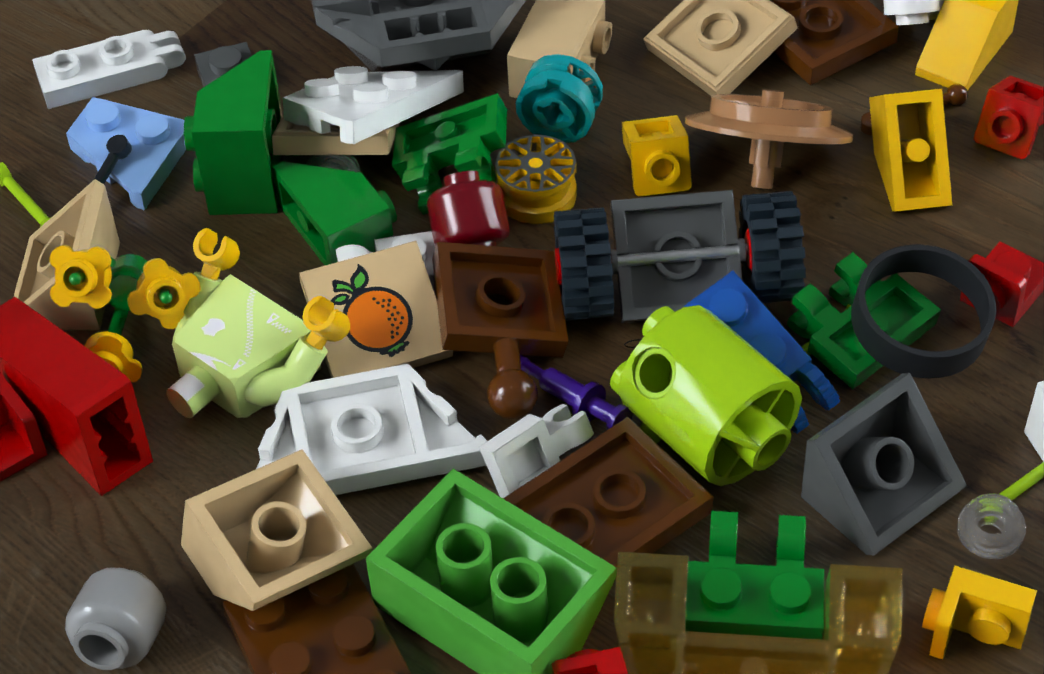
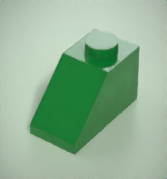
[272,161,397,265]

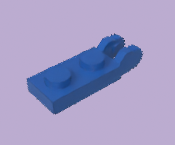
[684,270,840,434]

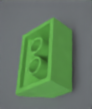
[366,468,617,674]

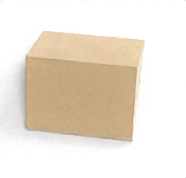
[13,179,120,330]

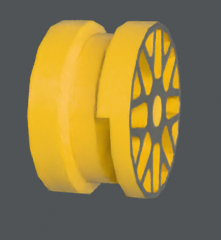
[495,134,577,224]

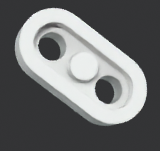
[883,0,944,25]

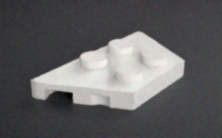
[283,66,464,144]
[256,364,487,495]

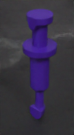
[520,355,633,430]

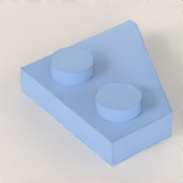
[66,97,186,210]

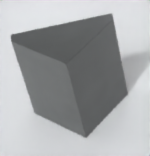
[801,373,967,556]

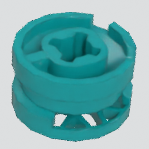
[516,54,603,143]

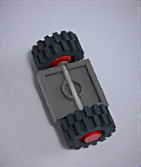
[554,190,806,324]

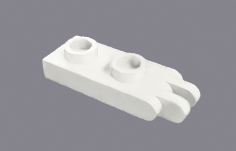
[32,30,186,109]

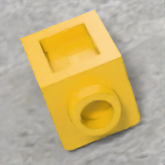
[622,115,692,196]
[922,566,1037,660]

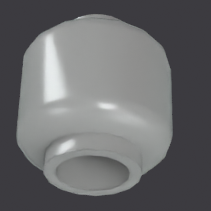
[65,568,167,670]

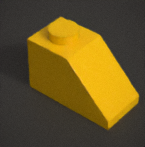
[915,0,1018,91]
[869,89,952,212]

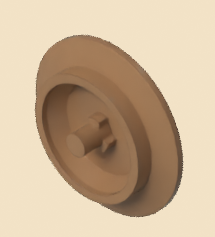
[685,89,853,189]

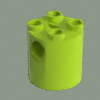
[610,305,802,486]

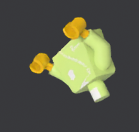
[166,228,350,418]

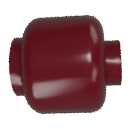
[427,171,510,246]

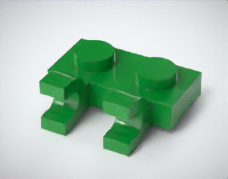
[392,93,508,215]
[787,252,941,390]
[684,511,825,642]

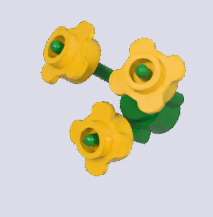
[49,245,201,382]

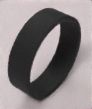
[851,244,996,379]

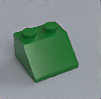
[184,50,284,215]

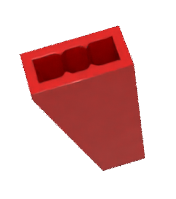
[0,297,153,496]

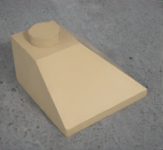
[181,449,372,611]

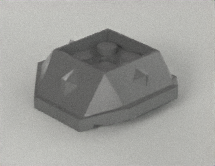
[311,0,526,72]

